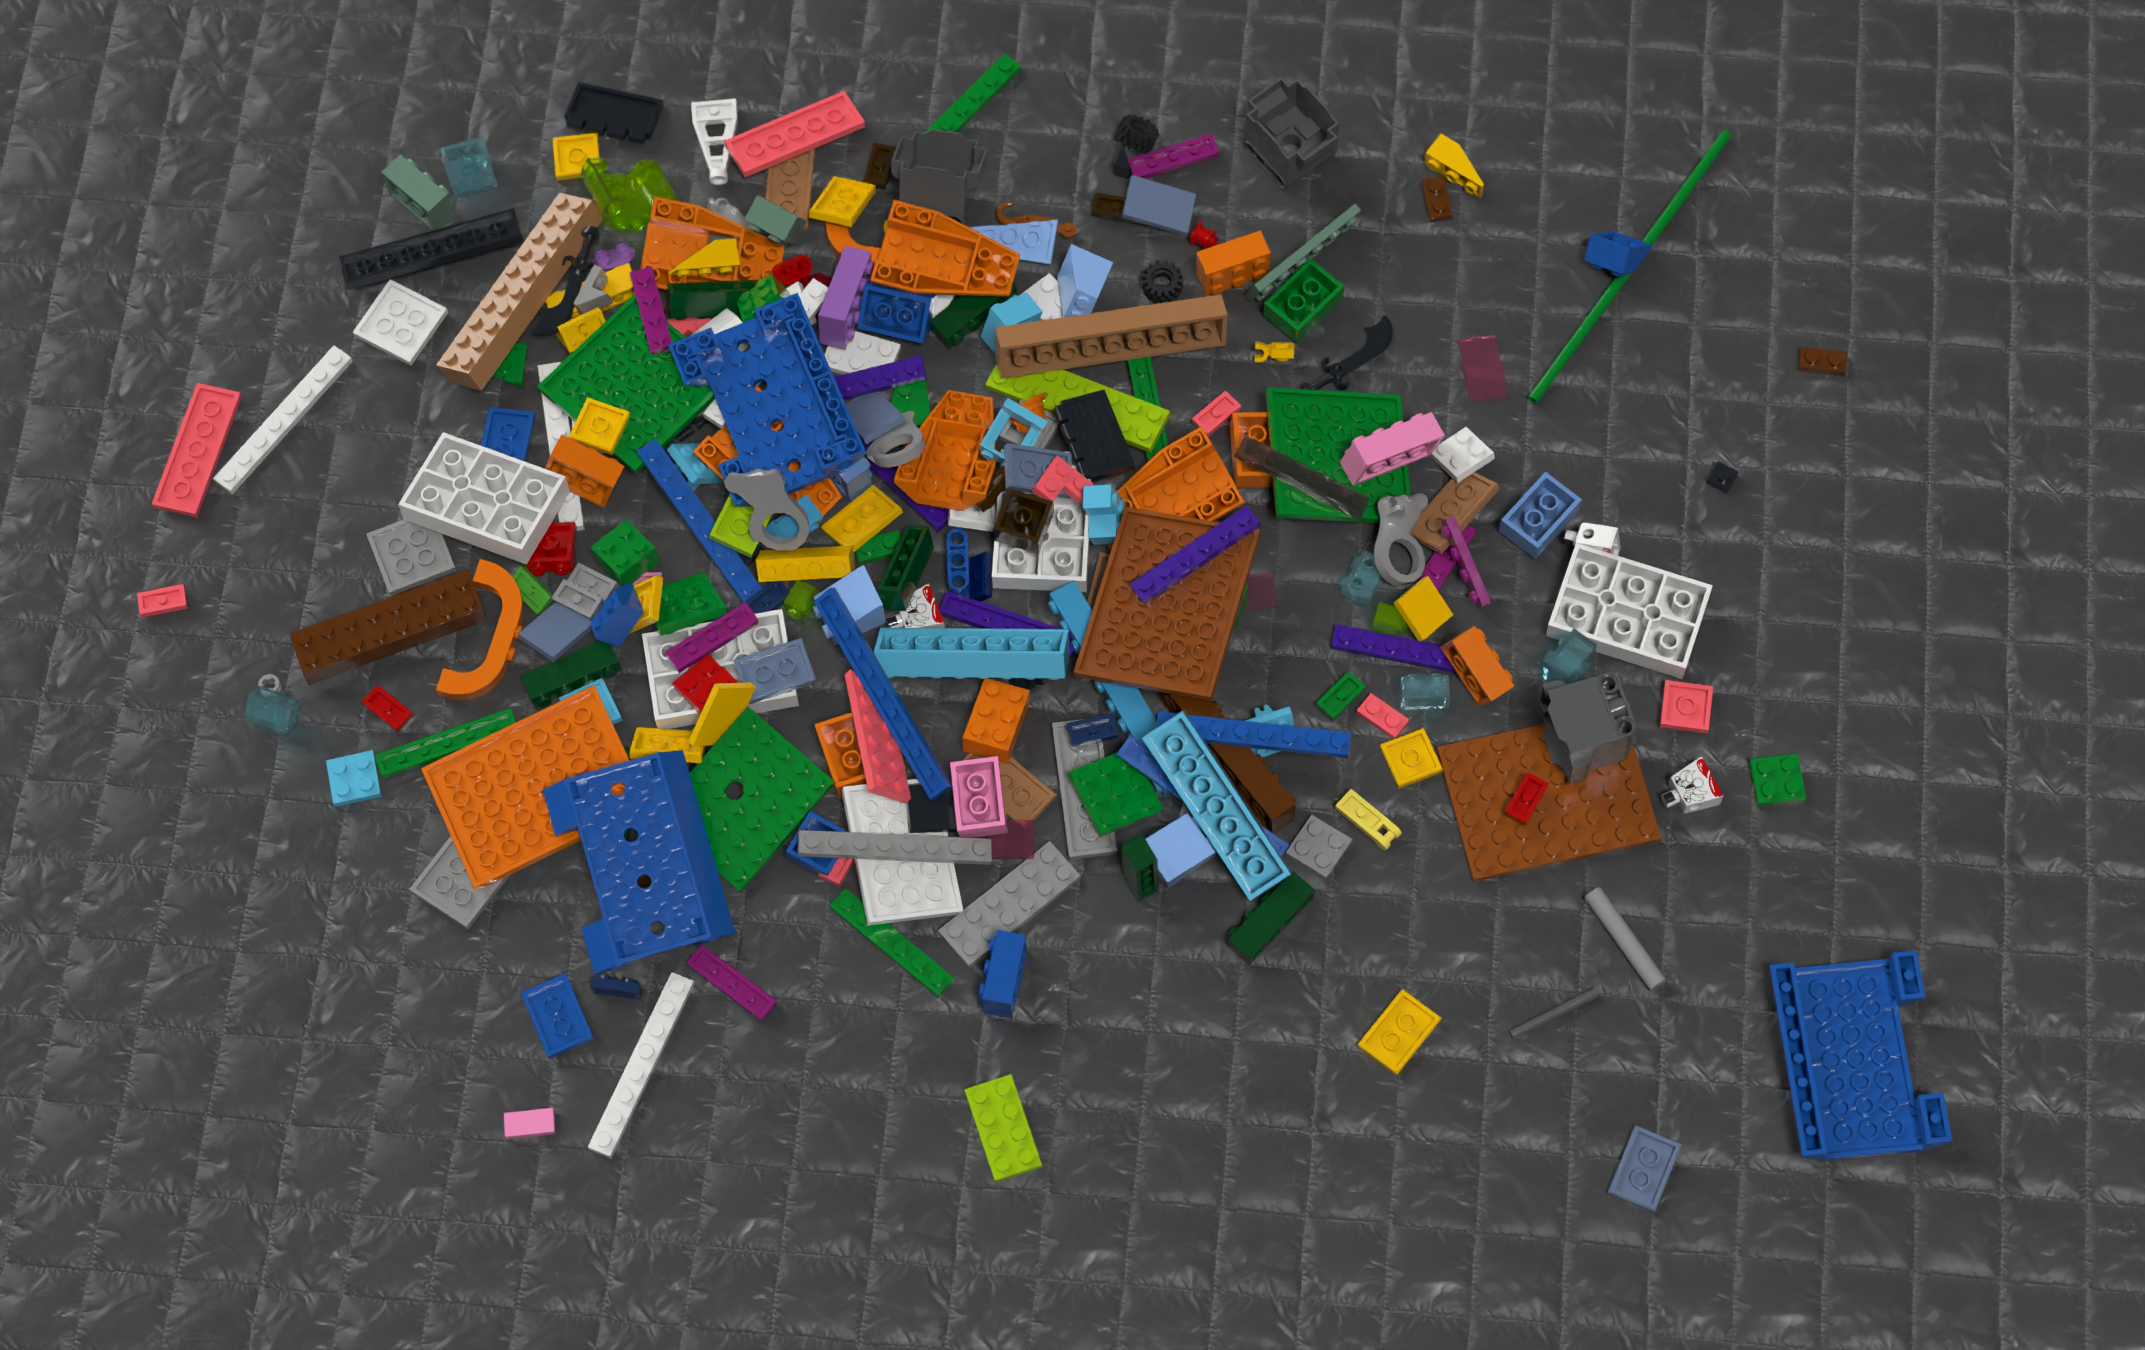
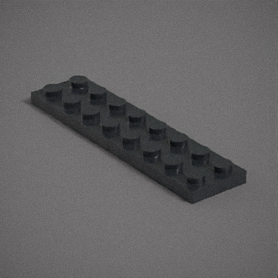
[339,208,523,290]

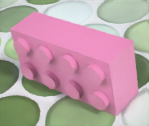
[1340,412,1445,486]

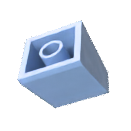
[1057,244,1113,317]
[812,565,886,645]
[1146,813,1216,889]

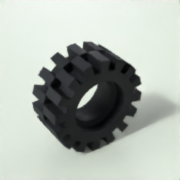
[1115,114,1159,154]
[1142,260,1183,304]

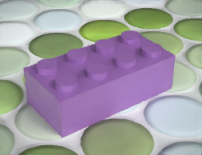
[818,246,875,349]

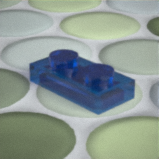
[969,551,993,602]

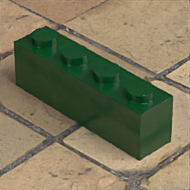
[667,280,758,320]
[930,281,1017,349]
[878,525,934,611]
[520,641,621,709]
[1122,835,1159,902]
[1228,871,1315,965]

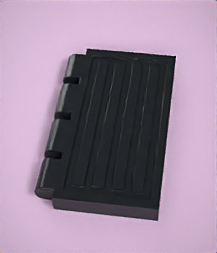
[565,82,664,143]
[1053,389,1136,482]

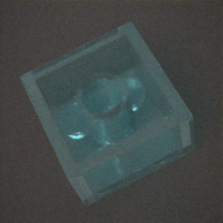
[440,136,498,199]
[1541,628,1597,685]

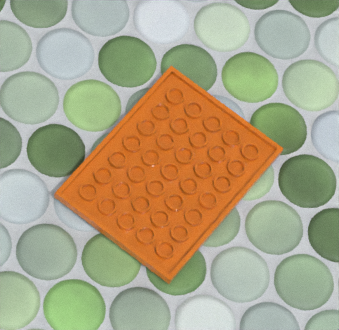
[421,685,630,891]

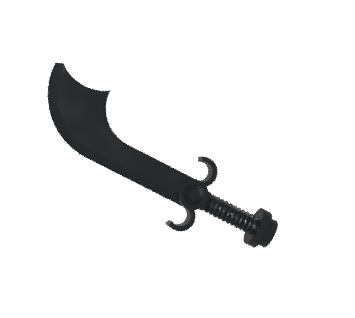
[532,225,600,334]
[1299,315,1393,390]

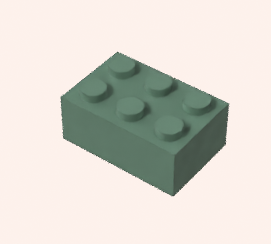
[381,154,455,231]
[745,195,807,246]

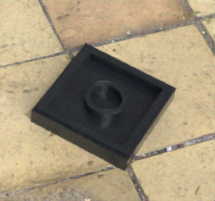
[907,784,957,833]

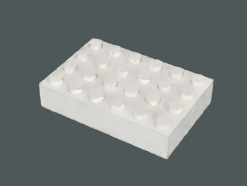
[398,432,570,565]
[992,449,1093,592]
[1546,543,1713,679]
[642,609,799,729]

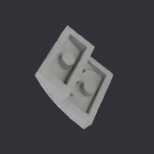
[551,562,619,619]

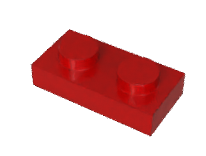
[362,685,414,732]
[1504,772,1549,826]

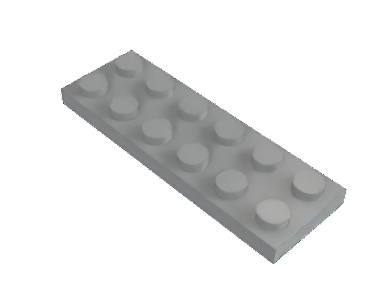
[1052,719,1117,860]
[938,841,1081,968]

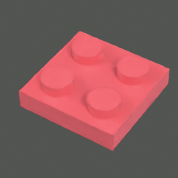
[1660,680,1713,734]

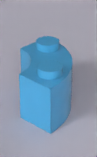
[766,495,823,550]

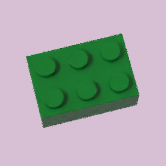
[1263,259,1344,343]

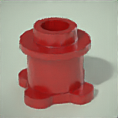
[1190,221,1218,249]

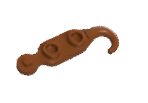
[996,202,1076,239]

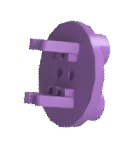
[592,242,636,272]

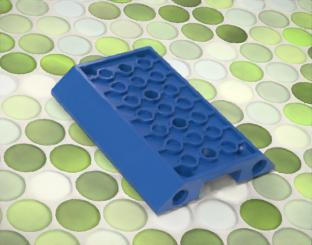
[668,293,866,507]
[543,750,736,975]

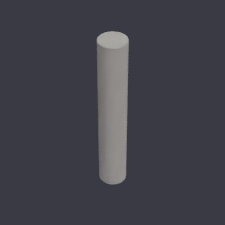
[1585,887,1667,991]

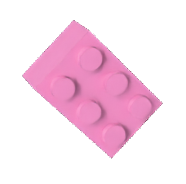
[950,756,1008,838]

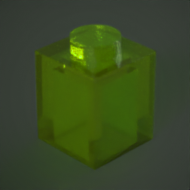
[784,580,819,621]
[1372,602,1408,636]

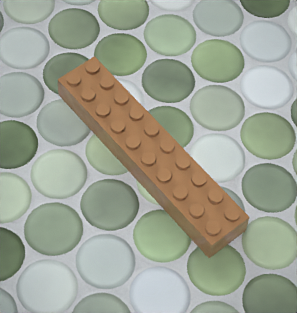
[436,193,604,391]
[995,294,1228,379]

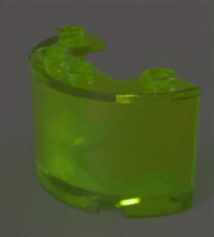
[581,158,678,231]

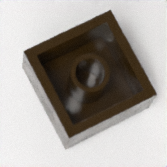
[993,488,1054,554]

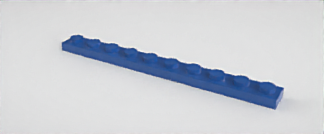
[814,588,952,800]

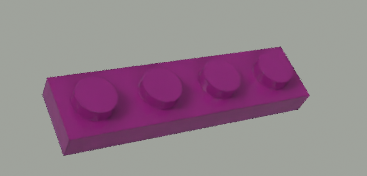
[1128,134,1219,179]
[630,266,672,355]
[1441,516,1491,608]
[1412,525,1477,592]
[665,602,759,673]
[686,944,777,1022]

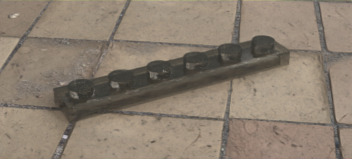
[1234,435,1370,520]

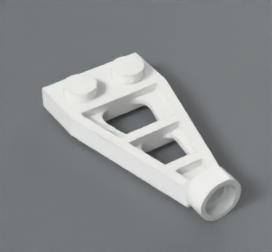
[691,99,738,185]

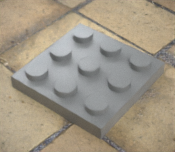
[367,519,456,596]
[409,836,510,930]

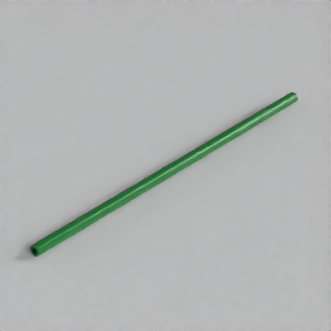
[1528,130,1732,404]

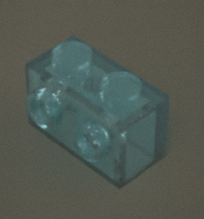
[1339,550,1384,609]
[1399,673,1450,710]
[244,686,302,734]

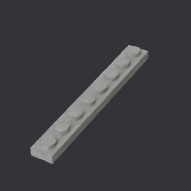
[798,830,992,865]

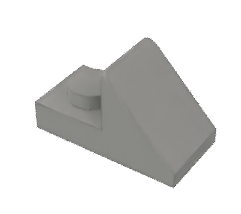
[573,265,613,314]

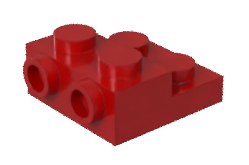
[525,522,577,576]
[672,654,738,715]

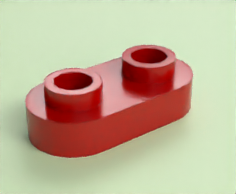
[772,254,812,286]

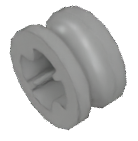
[258,674,282,698]

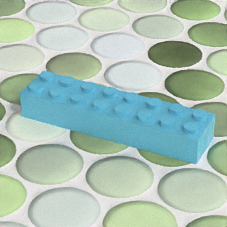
[874,628,1070,680]
[1142,710,1291,900]

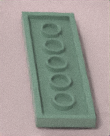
[1245,204,1361,303]

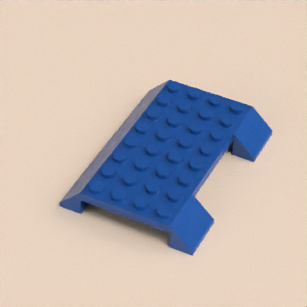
[1769,950,1952,1161]

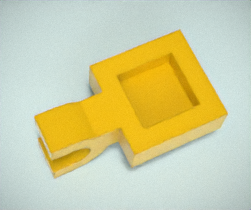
[1255,342,1294,362]

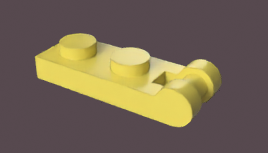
[1335,789,1402,851]

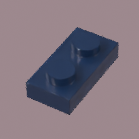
[742,581,793,614]
[1066,713,1119,748]
[590,975,643,1000]

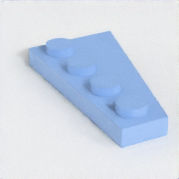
[969,219,1059,265]

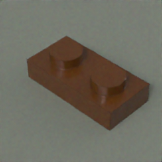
[1421,176,1453,223]
[1798,347,1847,376]

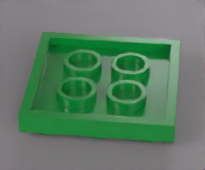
[653,572,727,636]
[1068,752,1164,837]

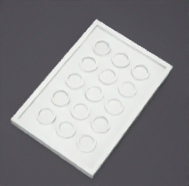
[841,779,963,925]

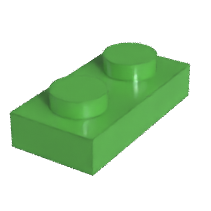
[512,566,553,615]

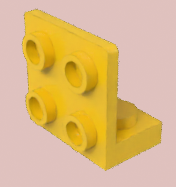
[556,307,606,353]

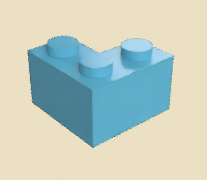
[981,292,1043,354]
[1083,485,1125,545]

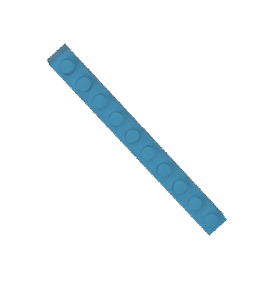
[1048,581,1172,798]

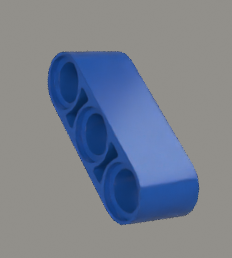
[947,528,970,597]

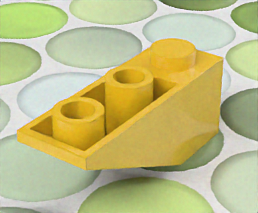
[1424,134,1484,198]
[668,238,740,278]

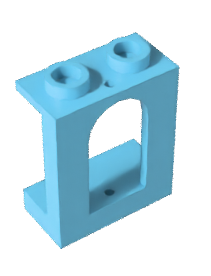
[977,398,1048,469]

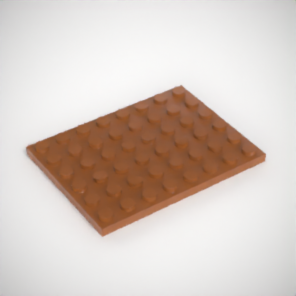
[1073,507,1261,701]
[1437,724,1661,882]

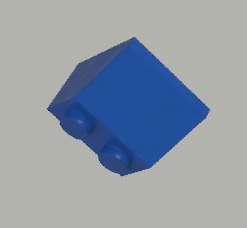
[1585,231,1652,277]
[591,582,644,647]
[786,811,847,876]

